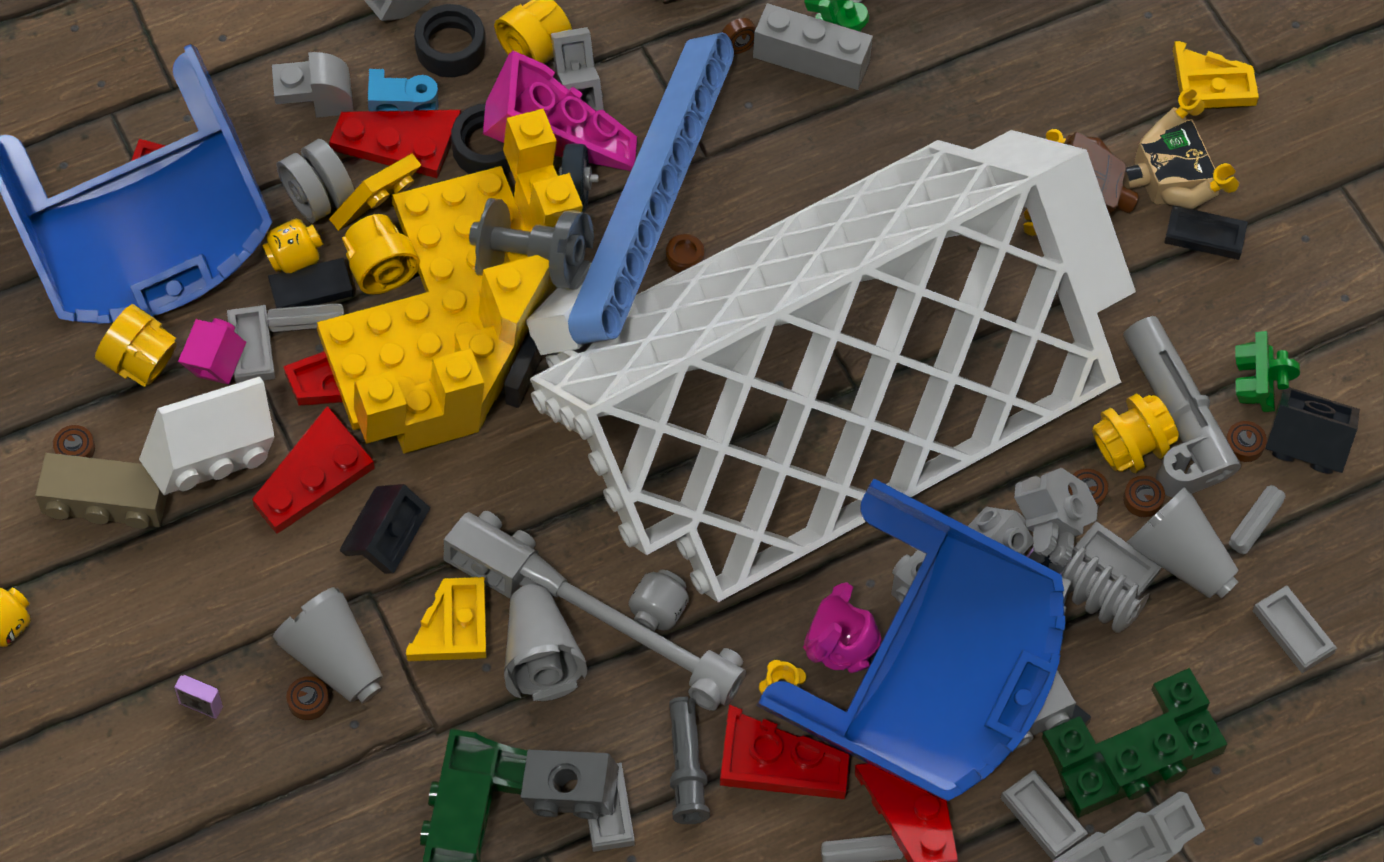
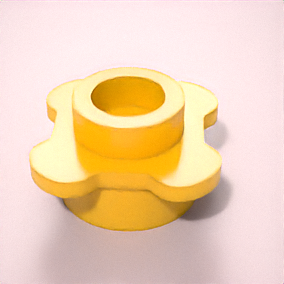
[759,660,806,694]

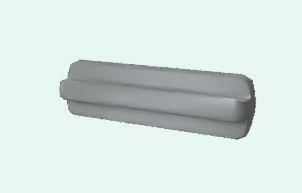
[267,303,344,332]
[1229,485,1286,554]
[821,834,904,862]

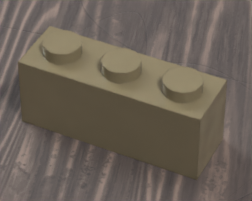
[35,453,168,529]

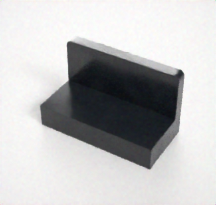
[340,484,431,574]

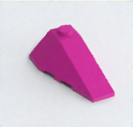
[483,51,637,171]

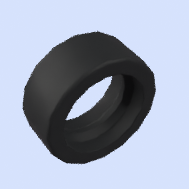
[414,4,486,78]
[451,104,511,174]

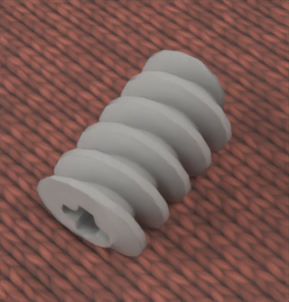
[1061,547,1149,633]

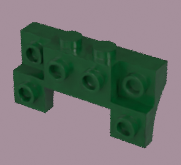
[1042,668,1228,818]
[420,729,528,862]

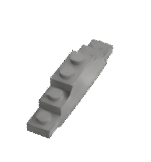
[1052,791,1206,862]

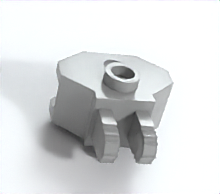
[1014,468,1098,566]

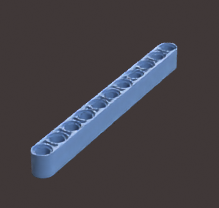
[568,32,734,345]

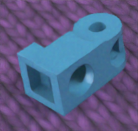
[368,69,438,111]

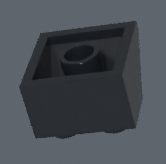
[1265,387,1360,474]

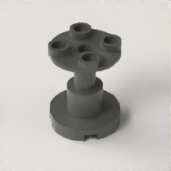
[469,198,594,289]

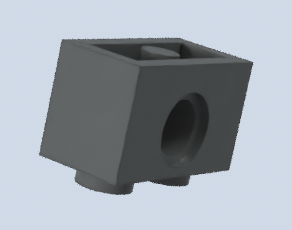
[521,749,619,819]

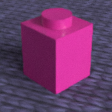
[178,318,246,385]

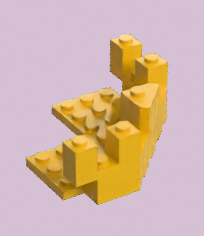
[317,108,583,454]

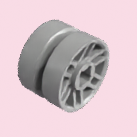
[276,139,355,223]

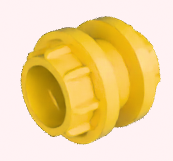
[1092,393,1179,473]

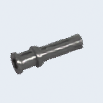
[669,697,710,825]

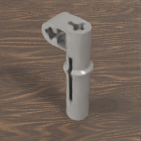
[1123,316,1241,497]

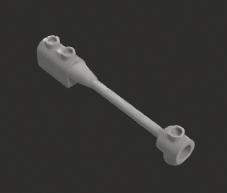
[444,511,746,710]

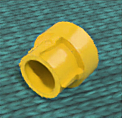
[494,0,572,64]
[342,214,420,294]
[95,304,177,387]

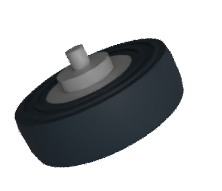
[557,144,599,212]

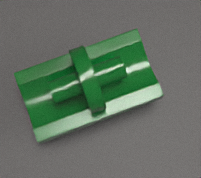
[804,0,869,32]
[1235,331,1300,412]

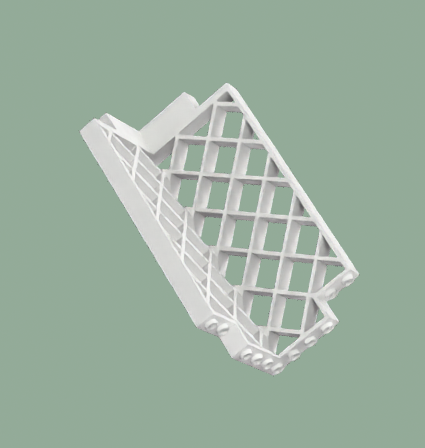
[530,130,1136,602]

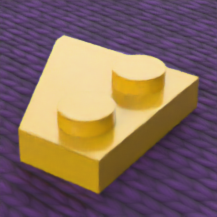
[1173,41,1259,108]
[329,154,421,231]
[406,577,486,661]

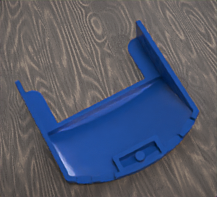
[0,44,273,324]
[756,479,1065,801]

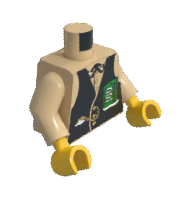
[1123,88,1239,209]

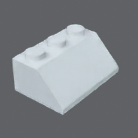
[139,376,275,495]

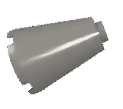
[1127,487,1239,598]
[504,584,587,701]
[272,587,383,704]

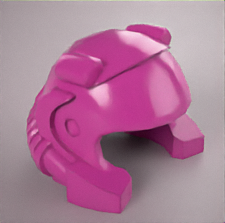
[803,582,881,673]

